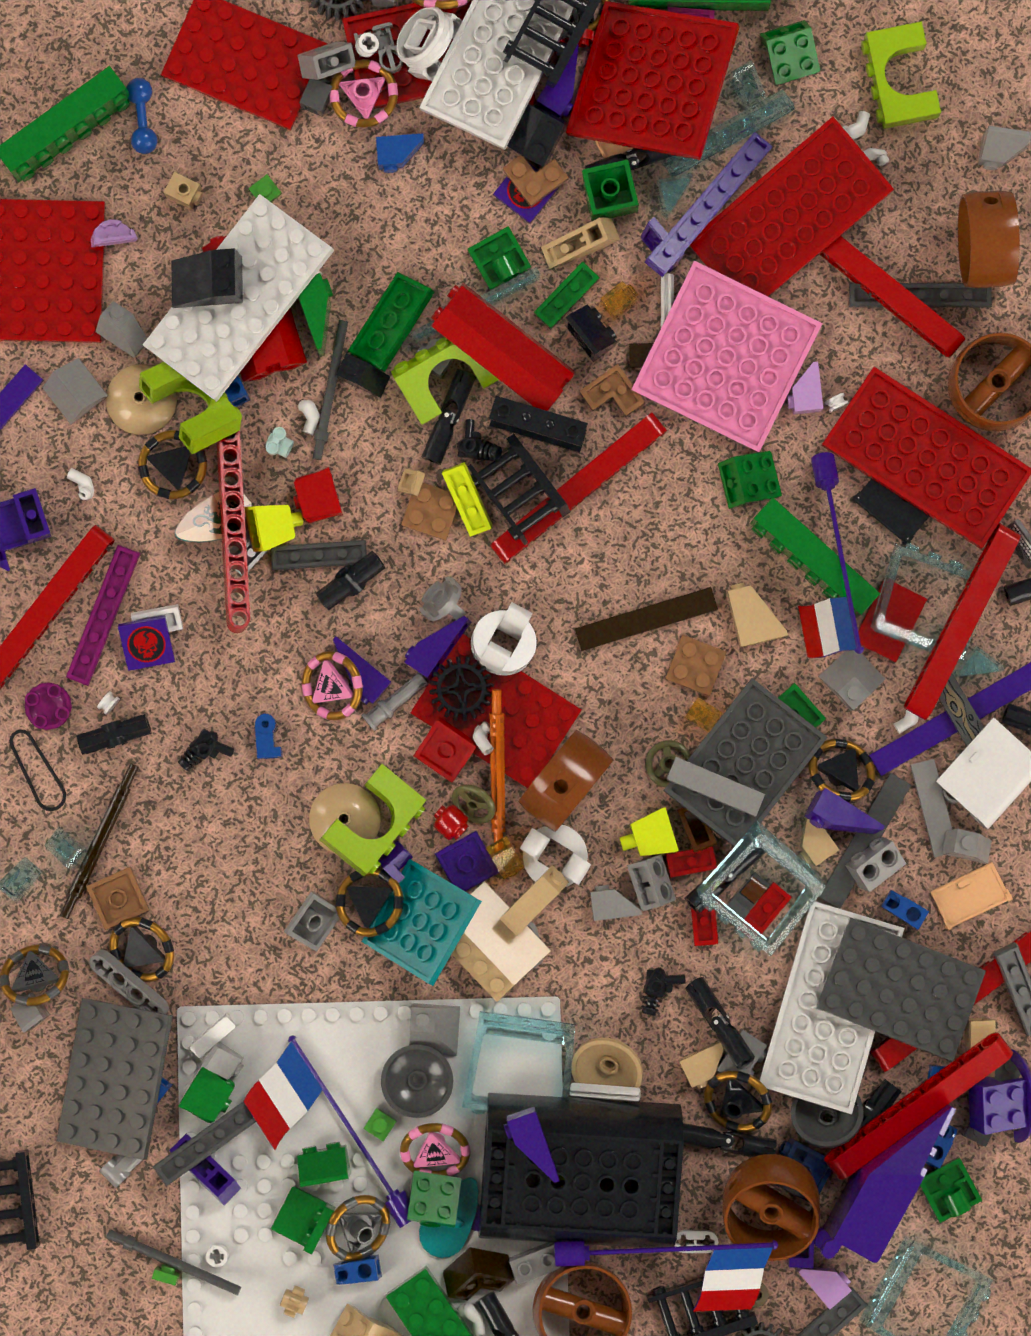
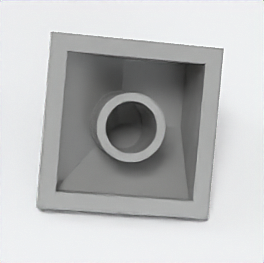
[978,126,1031,170]
[818,650,885,711]
[409,1003,460,1055]

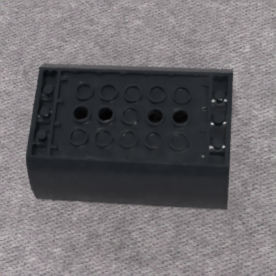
[478,1093,684,1248]

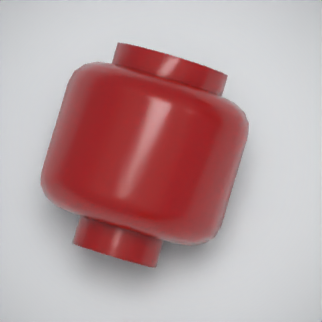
[433,805,469,840]

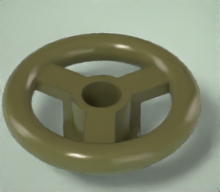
[645,740,691,787]
[451,784,496,824]

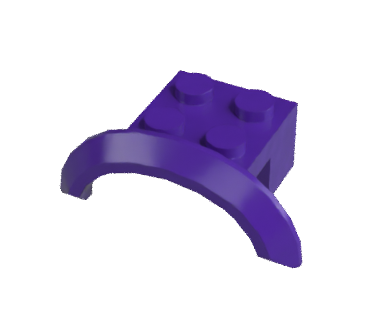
[0,488,52,571]
[969,1049,1031,1143]

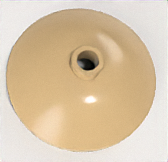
[106,364,177,435]
[309,783,381,853]
[571,1038,643,1100]

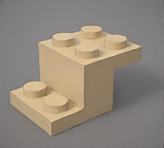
[330,1304,403,1336]

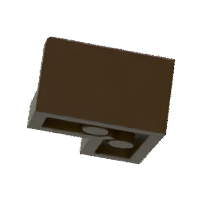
[443,1247,514,1301]

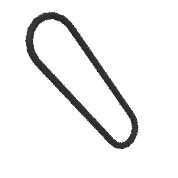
[9,729,66,811]

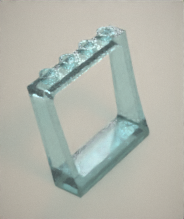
[870,543,977,664]
[697,821,826,956]
[462,1011,575,1114]
[859,1235,993,1336]

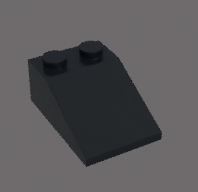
[507,102,568,167]
[171,248,243,308]

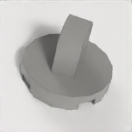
[420,577,466,621]

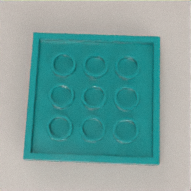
[361,859,482,986]

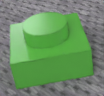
[248,174,282,202]
[363,1108,397,1142]
[152,1264,180,1286]

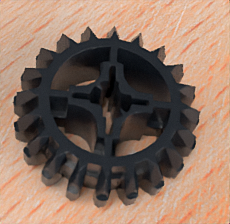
[429,656,494,721]

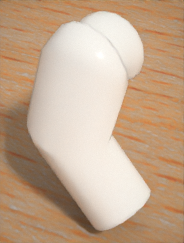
[843,111,870,140]

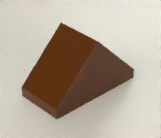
[677,807,717,853]

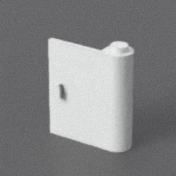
[936,717,1031,830]

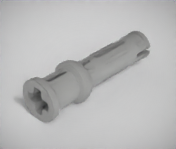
[361,672,428,732]

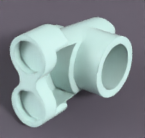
[266,427,294,458]

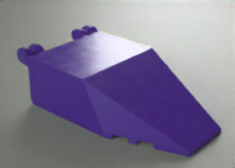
[814,1104,956,1263]

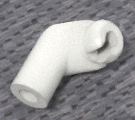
[863,148,889,166]
[298,400,320,436]
[67,468,94,500]
[893,710,919,734]
[473,722,494,755]
[458,1302,485,1335]

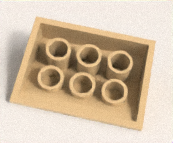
[452,881,551,1002]

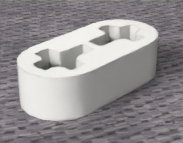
[674,1230,718,1253]

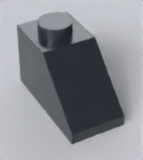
[336,353,391,398]

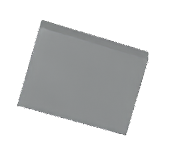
[42,358,108,425]
[284,891,339,952]

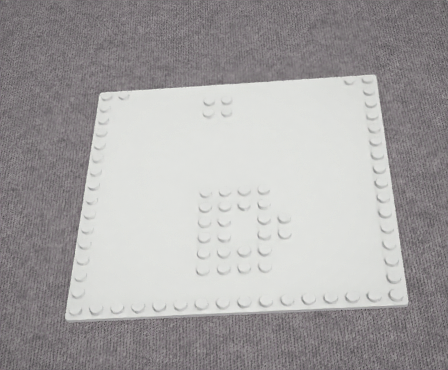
[177,996,569,1336]

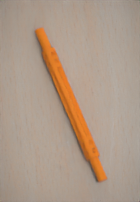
[490,689,506,856]

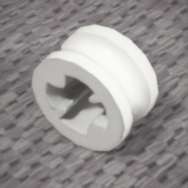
[355,33,379,57]
[824,393,849,413]
[97,691,120,715]
[206,1244,229,1268]

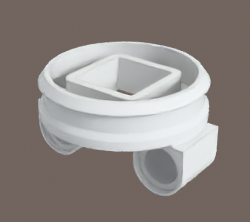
[397,7,462,81]
[471,602,536,675]
[520,825,592,887]

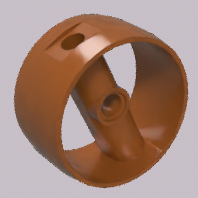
[958,190,1020,288]
[948,333,1031,431]
[518,729,614,832]
[722,1154,821,1261]
[533,1261,632,1336]

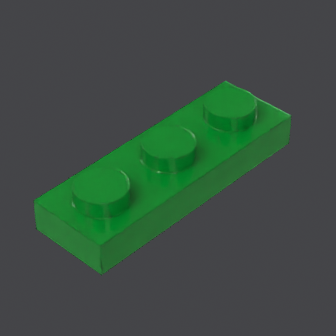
[534,261,600,330]

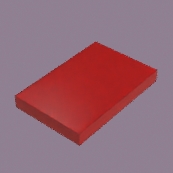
[858,578,927,663]

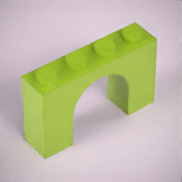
[861,21,941,129]
[391,337,499,425]
[139,362,242,454]
[320,764,426,877]

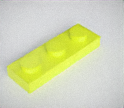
[442,462,493,537]

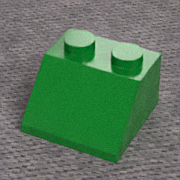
[582,160,639,221]
[297,1142,351,1187]

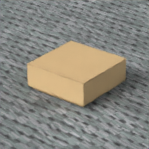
[397,468,425,496]

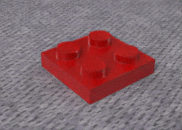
[413,717,477,783]

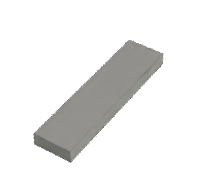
[666,757,765,817]
[910,759,952,857]

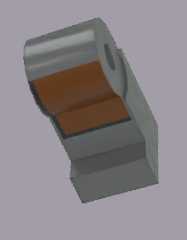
[726,872,770,919]

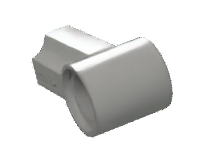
[99,1153,149,1188]

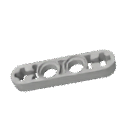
[89,950,169,1014]

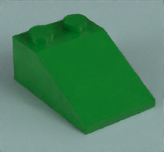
[299,273,333,357]

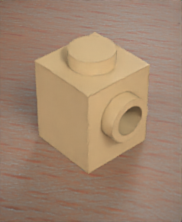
[164,172,203,210]

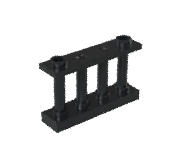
[503,0,601,89]
[489,396,588,453]
[467,433,571,545]
[0,1149,40,1250]
[647,1276,758,1336]

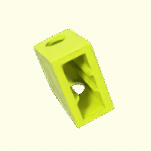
[244,505,303,552]
[619,807,679,856]

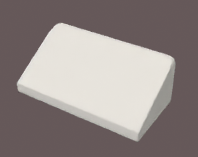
[189,1013,236,1058]

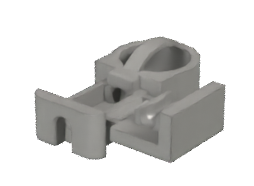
[354,22,403,74]

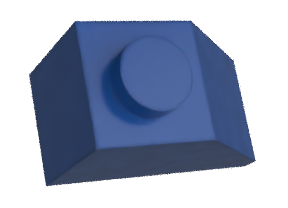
[376,133,424,173]

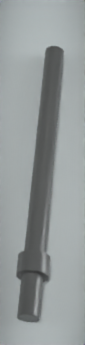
[312,320,348,460]
[106,1229,242,1296]

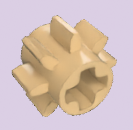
[280,1285,309,1318]

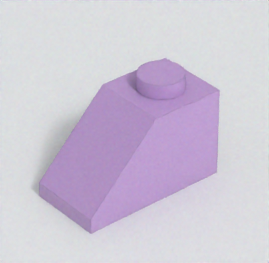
[787,361,823,415]
[797,1267,852,1309]

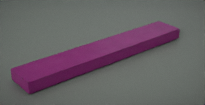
[66,545,141,686]

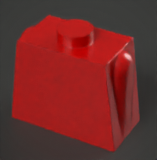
[293,467,343,523]

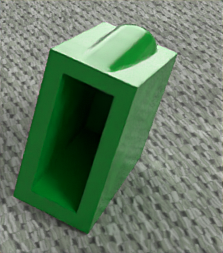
[178,1067,235,1123]

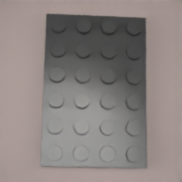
[663,678,828,851]
[816,918,986,1062]
[56,998,173,1160]

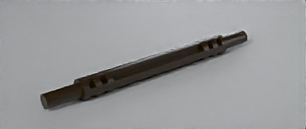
[60,763,139,919]

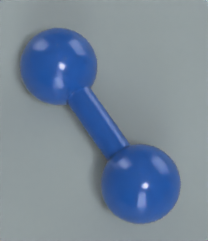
[126,78,158,154]

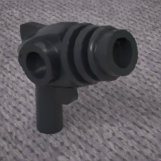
[457,419,502,461]
[178,728,234,771]
[641,967,686,1016]

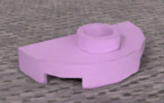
[91,219,138,247]

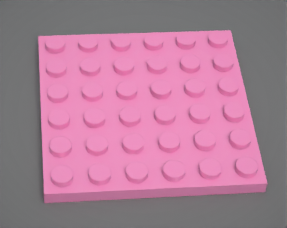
[631,261,823,452]

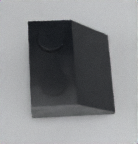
[565,304,617,362]

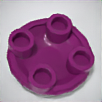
[24,682,72,730]

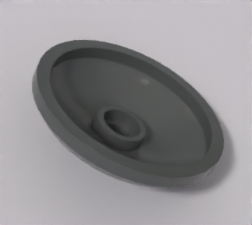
[381,1044,453,1118]
[791,1094,864,1148]

